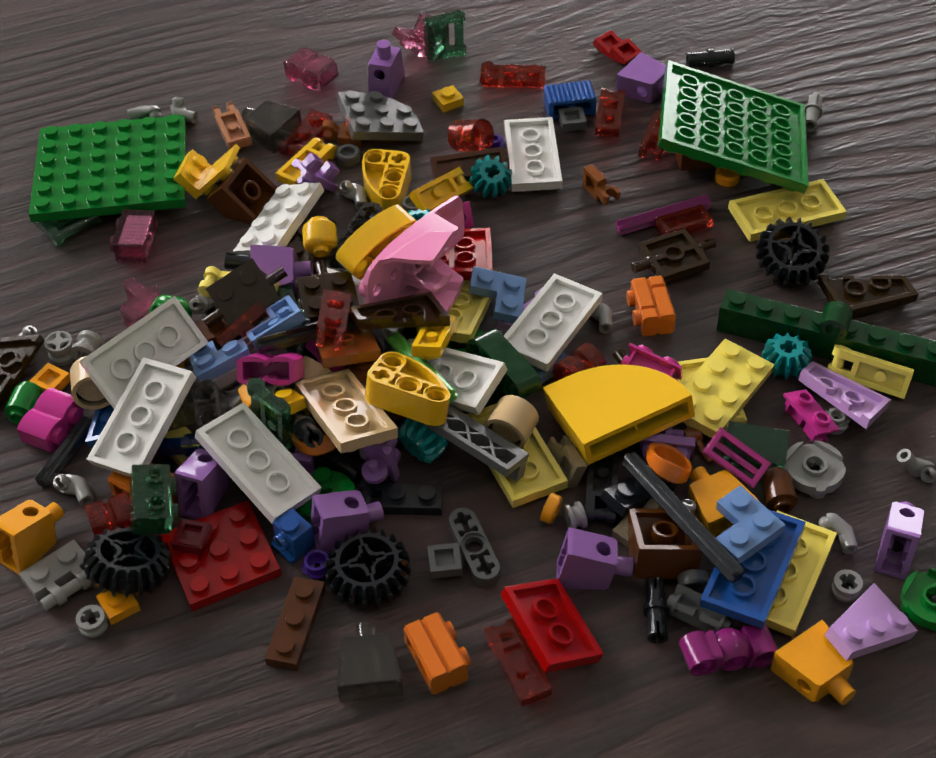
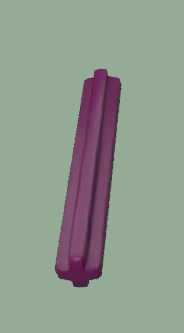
[616,195,711,235]

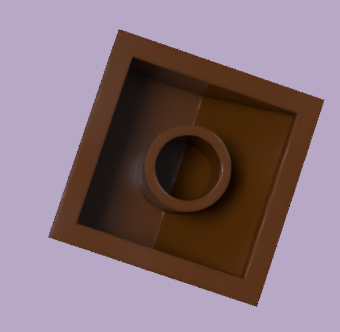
[206,156,278,224]
[628,508,702,580]

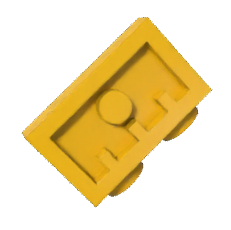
[173,144,240,199]

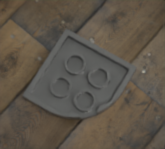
[337,91,424,141]

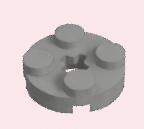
[783,440,846,499]

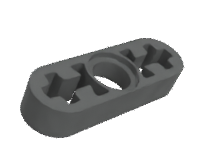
[449,508,500,588]

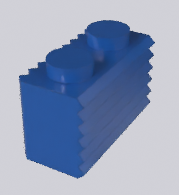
[544,80,597,119]

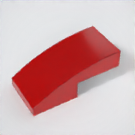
[593,30,643,65]

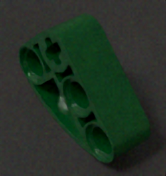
[465,329,542,400]

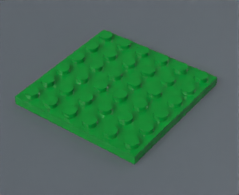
[658,60,809,193]
[29,114,186,223]

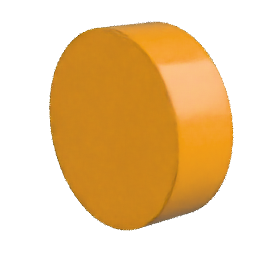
[715,168,741,187]
[540,492,563,525]

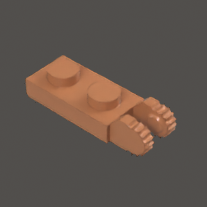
[212,101,253,150]

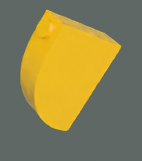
[543,365,695,465]

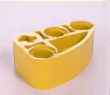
[362,149,411,213]
[336,205,417,280]
[365,352,450,426]

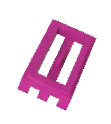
[702,427,771,488]

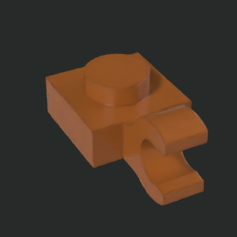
[322,120,364,148]
[583,164,620,206]

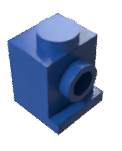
[271,508,315,565]

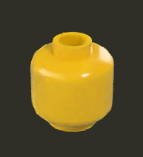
[302,216,338,258]

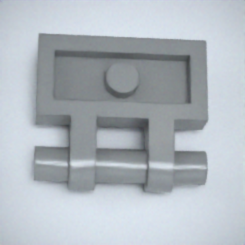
[19,539,92,611]

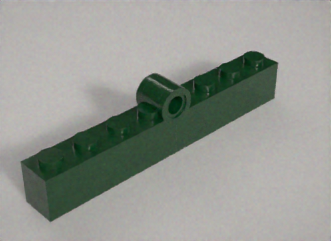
[716,289,936,387]

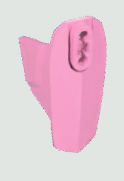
[359,195,464,313]

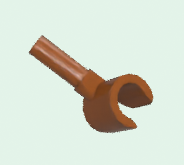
[683,428,714,465]

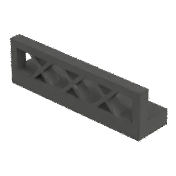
[420,404,529,482]

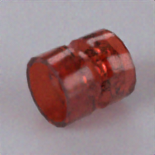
[447,119,494,152]
[553,343,607,381]
[84,491,139,535]

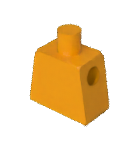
[687,466,759,537]
[0,500,64,576]
[771,620,856,705]

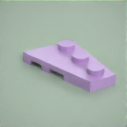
[798,361,891,429]
[825,583,918,661]

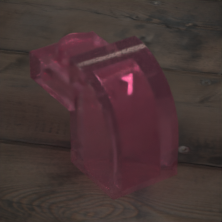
[392,13,449,57]
[119,276,161,328]

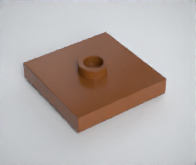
[314,329,381,368]

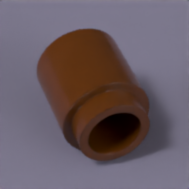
[761,467,798,513]

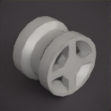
[70,330,105,360]
[44,331,75,366]

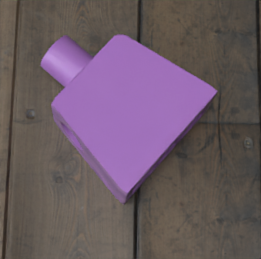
[368,40,405,99]
[616,52,666,103]
[250,245,313,297]
[174,448,228,520]
[310,490,384,554]
[874,501,924,580]
[556,527,634,590]

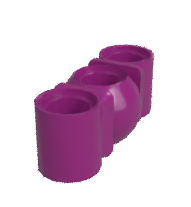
[679,624,778,676]

